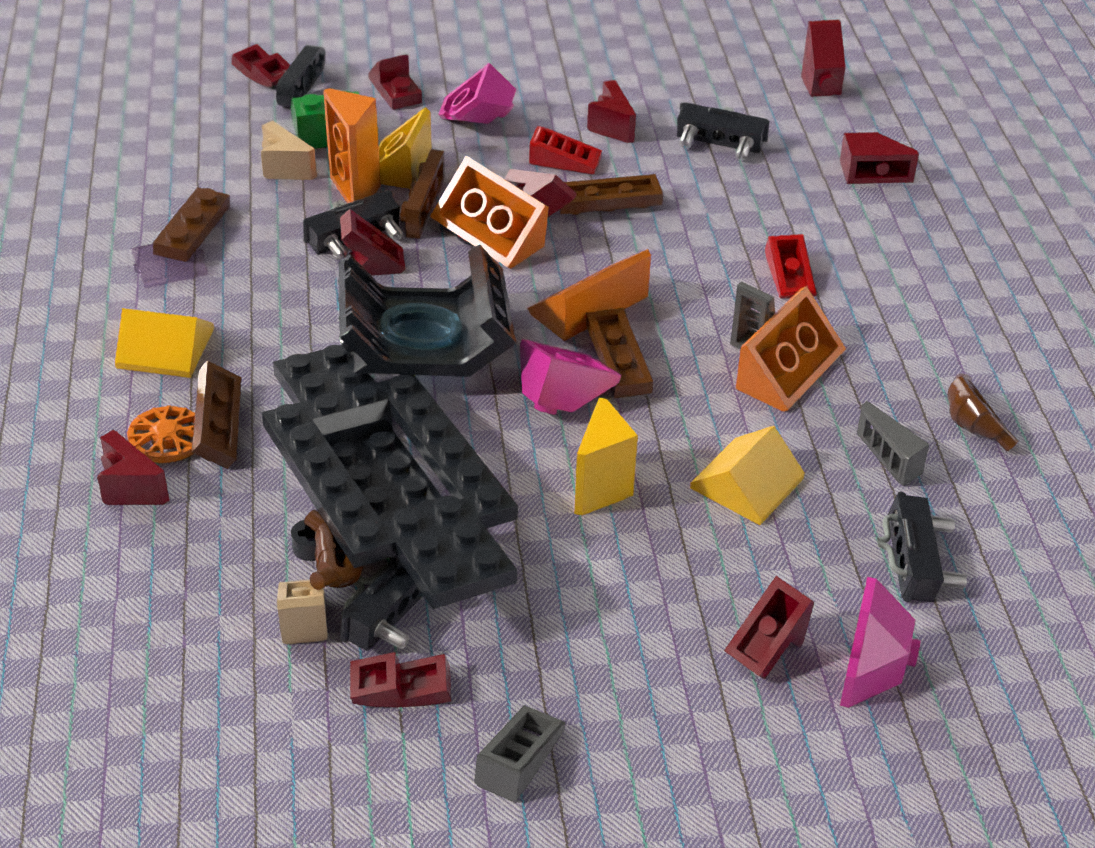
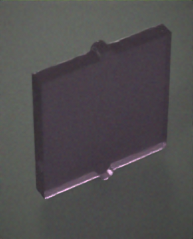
[131,243,208,288]

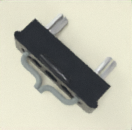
[677,102,770,160]
[303,190,403,260]
[877,491,967,602]
[340,563,423,652]

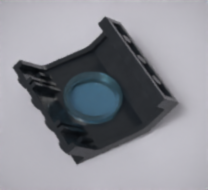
[338,243,516,377]

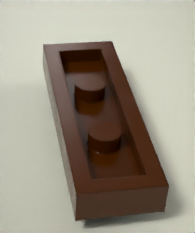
[400,149,445,239]
[559,174,663,215]
[153,187,230,262]
[586,308,653,399]
[192,360,242,469]

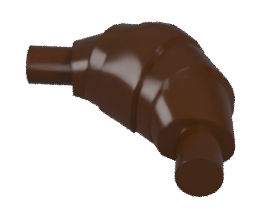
[947,373,1019,452]
[304,509,365,590]

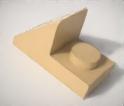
[261,120,317,180]
[277,579,328,644]

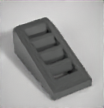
[730,281,775,349]
[857,401,929,486]
[474,705,565,802]

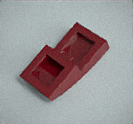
[231,44,290,87]
[350,652,452,707]

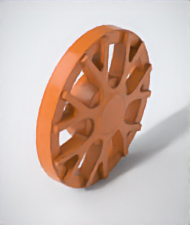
[127,405,195,463]

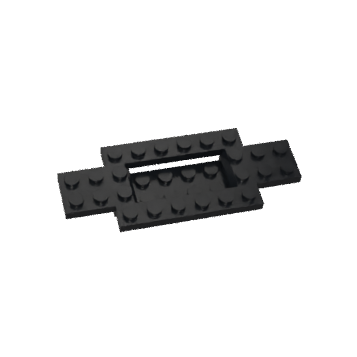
[262,345,518,609]

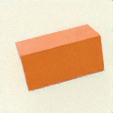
[323,88,381,203]
[430,156,549,269]
[527,249,651,341]
[736,286,846,411]

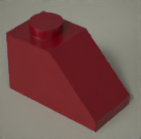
[801,19,846,97]
[840,132,919,184]

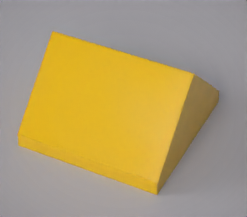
[379,107,432,189]
[115,308,214,378]
[574,398,638,516]
[690,426,805,525]

